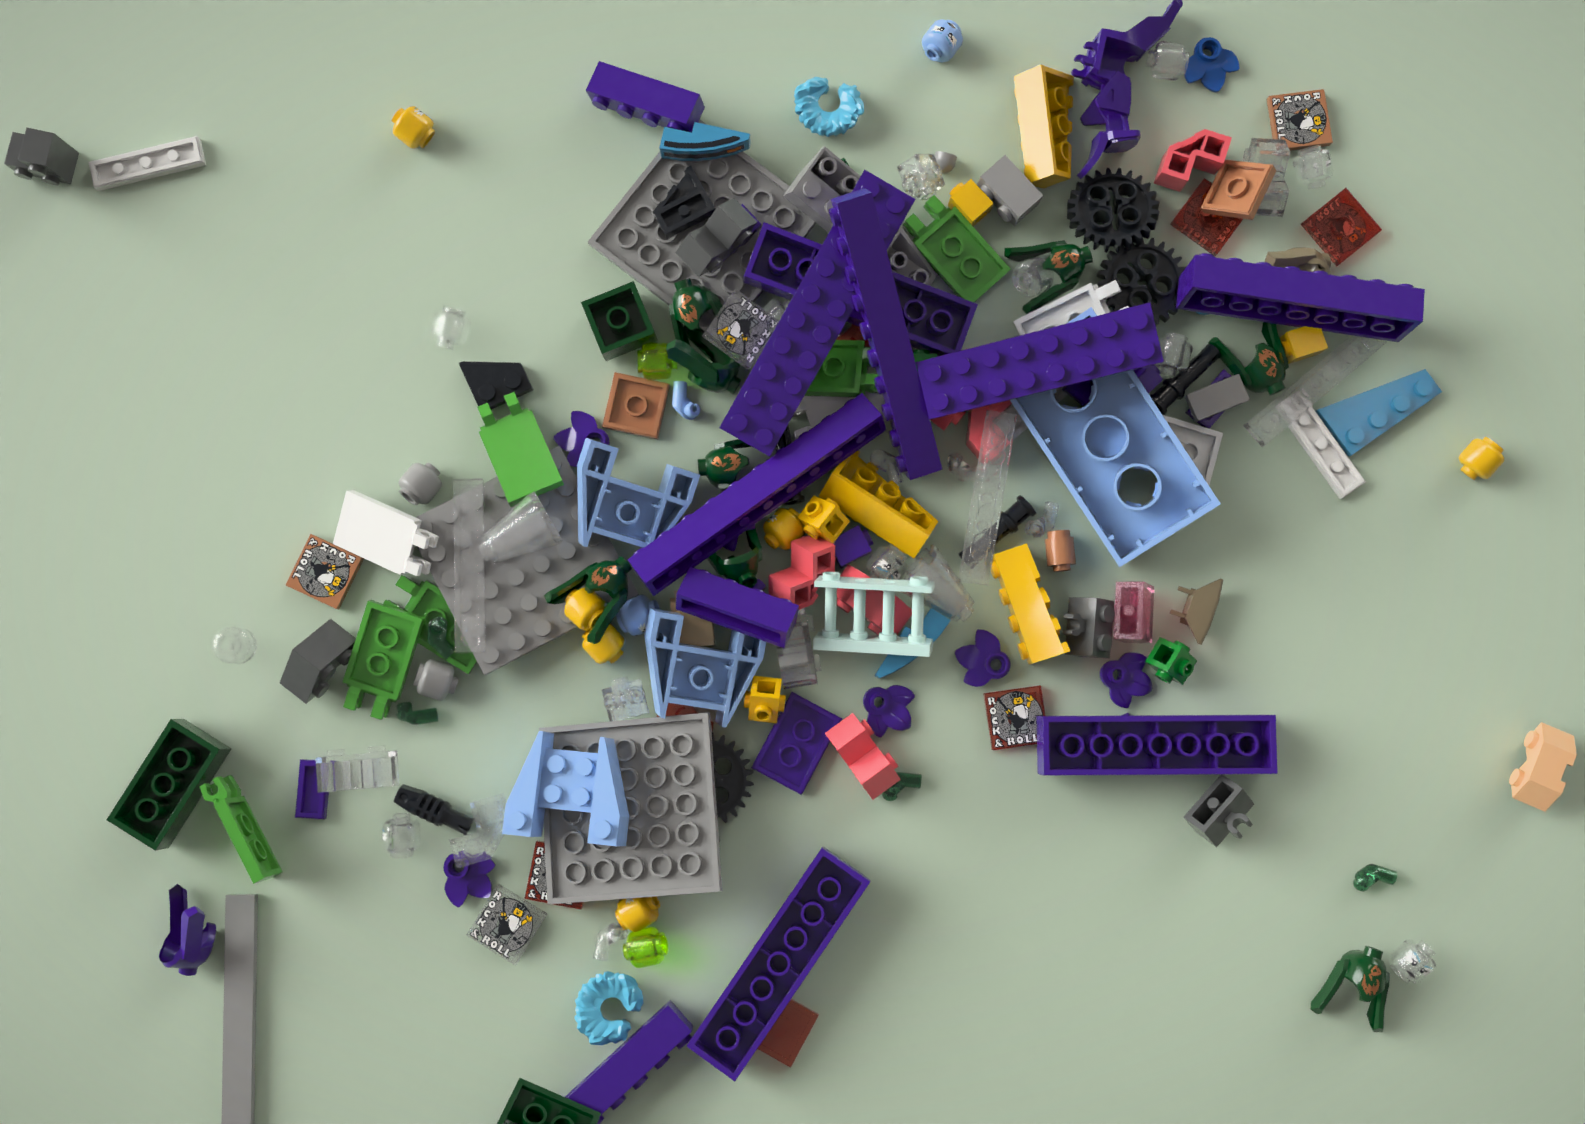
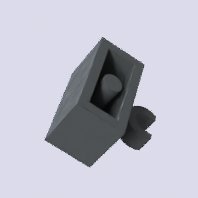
[1063,597,1115,659]
[1184,774,1254,848]

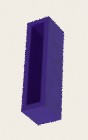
[586,61,705,133]
[676,567,799,649]

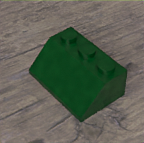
[497,1078,601,1124]

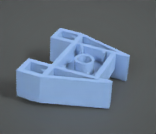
[577,438,700,548]
[644,608,766,728]
[502,731,629,846]

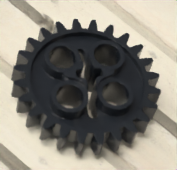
[1067,168,1160,253]
[1096,238,1186,327]
[712,732,754,823]

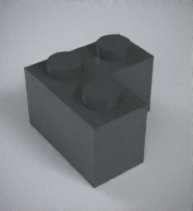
[4,127,79,185]
[280,619,356,704]

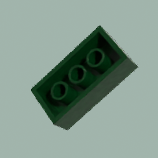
[106,719,232,851]

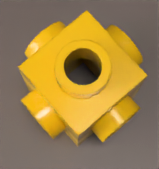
[797,495,850,543]
[744,676,786,723]

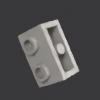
[977,155,1044,226]

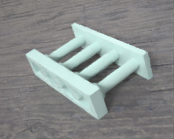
[813,572,935,657]

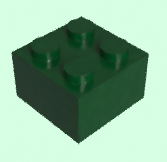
[581,281,658,361]

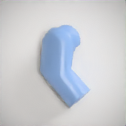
[672,381,700,420]

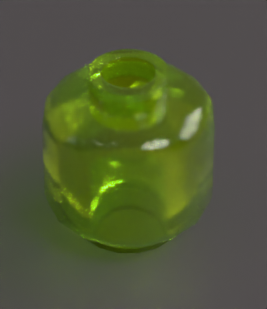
[637,342,678,380]
[623,927,668,968]

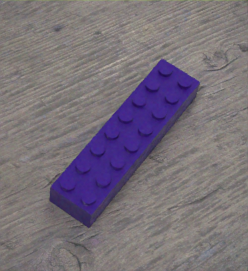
[743,222,978,357]
[1176,253,1425,342]
[916,302,1164,419]
[1036,715,1278,776]
[687,847,871,1082]

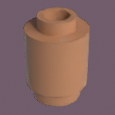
[1045,530,1076,572]

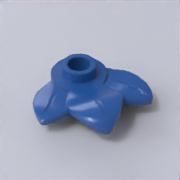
[1184,37,1240,92]

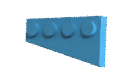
[1315,369,1442,457]

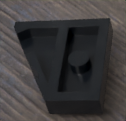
[653,166,716,239]
[459,361,534,410]

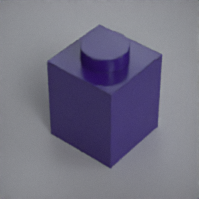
[828,525,874,569]

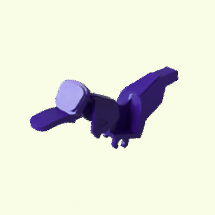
[1071,0,1183,179]

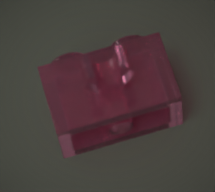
[1113,581,1154,643]

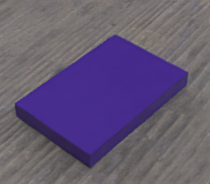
[751,692,842,795]

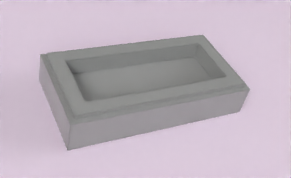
[1184,374,1250,422]

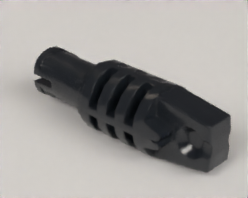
[394,784,474,836]

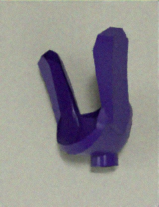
[159,884,216,976]

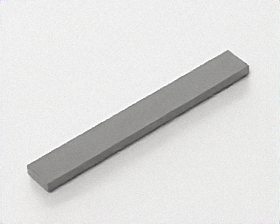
[221,894,258,1124]

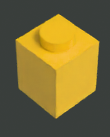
[948,179,994,227]
[1279,322,1328,364]

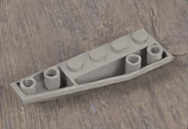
[783,146,938,286]

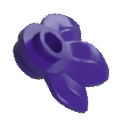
[554,411,610,467]
[954,629,1011,687]
[1100,652,1153,708]
[863,685,915,738]
[443,852,496,907]

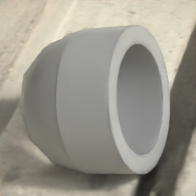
[933,151,957,174]

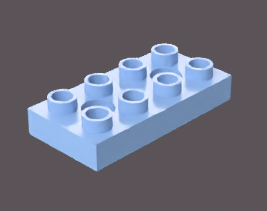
[1010,307,1221,567]

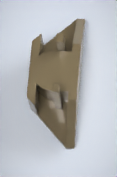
[1170,578,1223,645]

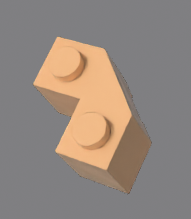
[1509,722,1577,812]

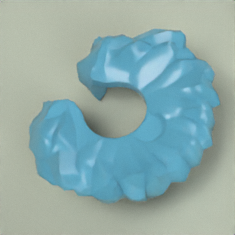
[794,77,864,137]
[574,971,643,1045]

